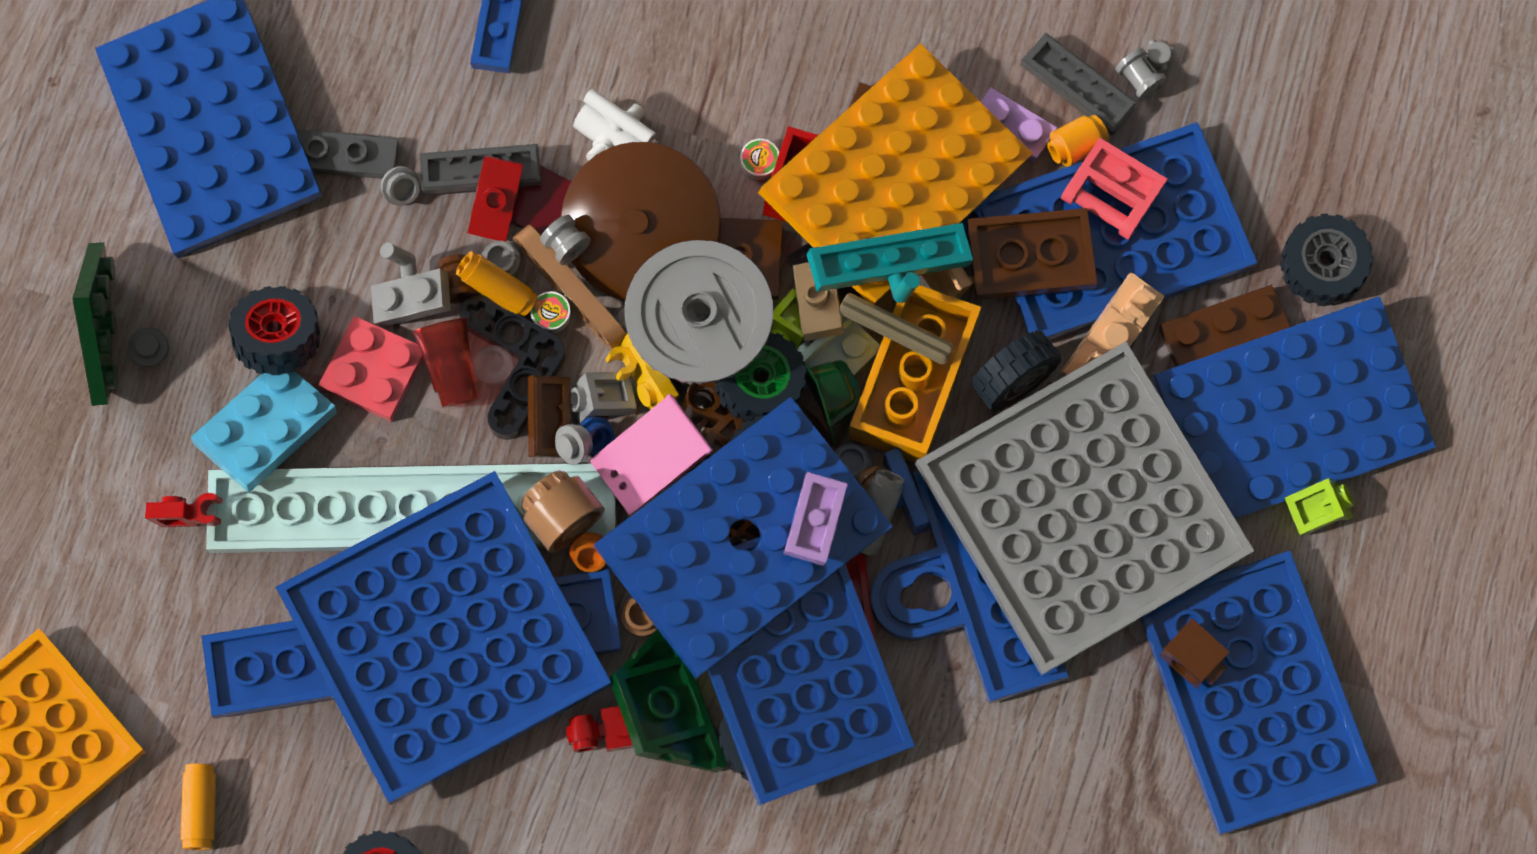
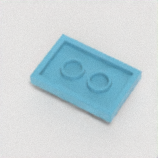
[191,371,337,493]

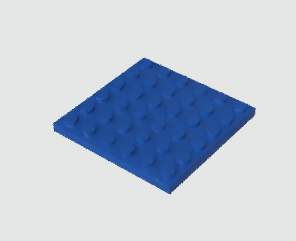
[276,471,612,806]

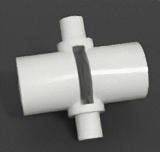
[573,89,659,161]

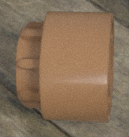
[522,470,605,553]

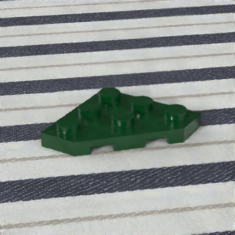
[72,242,118,406]

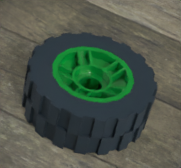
[715,332,807,422]

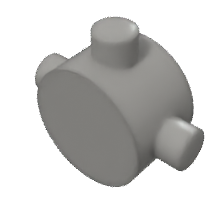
[1146,39,1175,72]

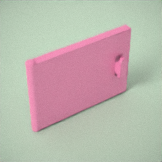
[589,394,713,516]

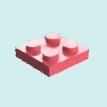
[318,316,427,422]

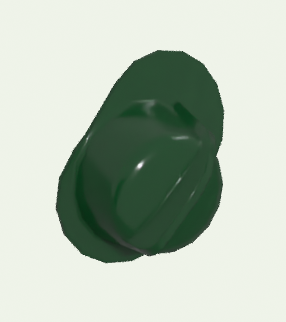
[803,360,860,450]

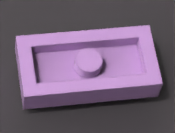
[981,87,1057,164]
[784,472,848,566]

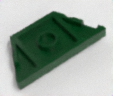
[609,629,727,772]

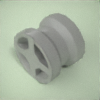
[540,214,591,265]

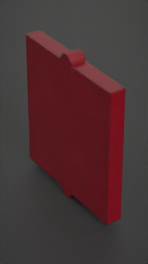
[511,165,572,235]

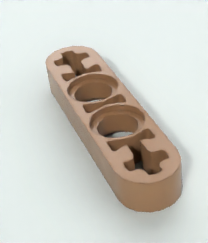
[513,225,627,351]

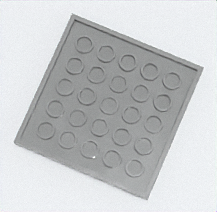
[915,342,1254,676]

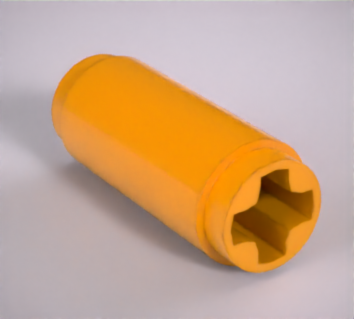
[456,251,537,317]
[180,764,216,850]

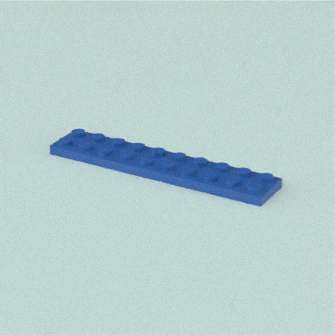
[202,568,622,719]

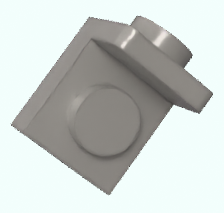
[571,372,637,425]

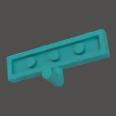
[806,223,973,303]

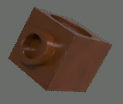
[1160,619,1230,689]

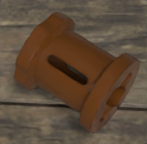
[438,254,479,304]

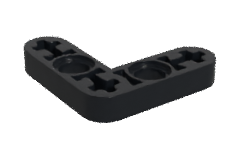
[460,295,565,440]

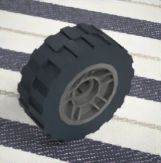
[1280,213,1373,306]

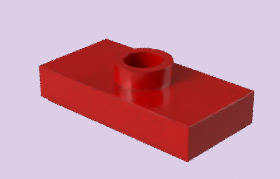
[467,155,524,242]

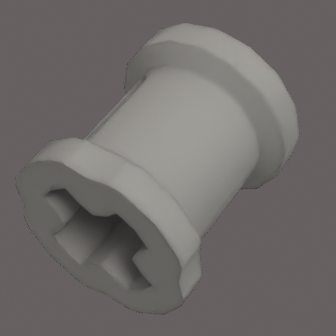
[1115,48,1166,100]

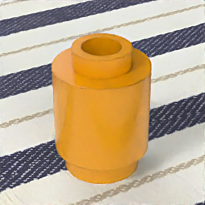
[1047,115,1109,167]

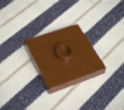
[719,218,782,300]

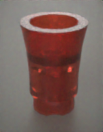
[412,318,478,408]

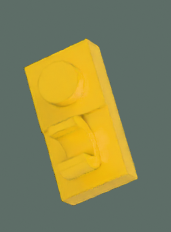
[605,333,679,410]

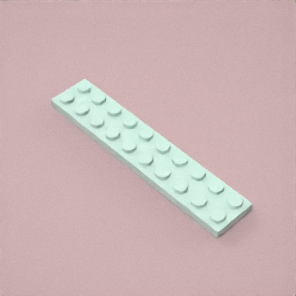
[206,463,616,553]

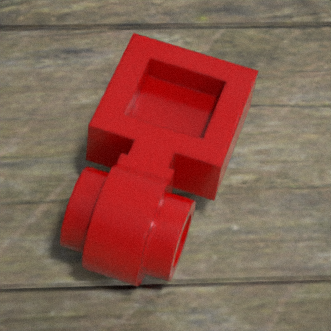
[566,706,634,753]

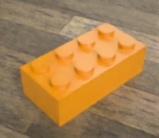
[848,285,981,463]

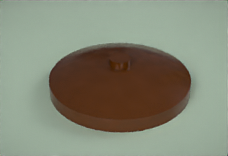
[561,142,721,300]

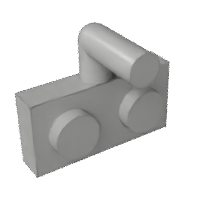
[371,242,451,327]

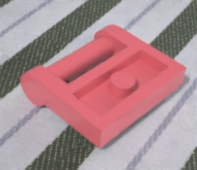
[1061,138,1167,240]

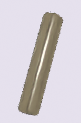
[839,293,953,364]

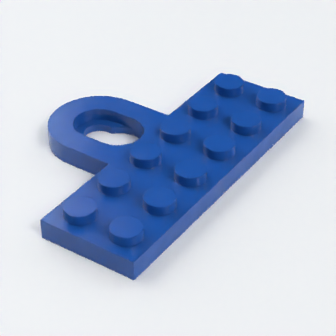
[871,470,1069,704]

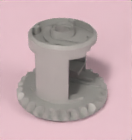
[625,240,773,388]

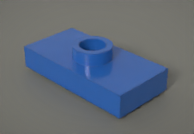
[883,448,930,536]

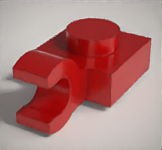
[145,493,223,527]

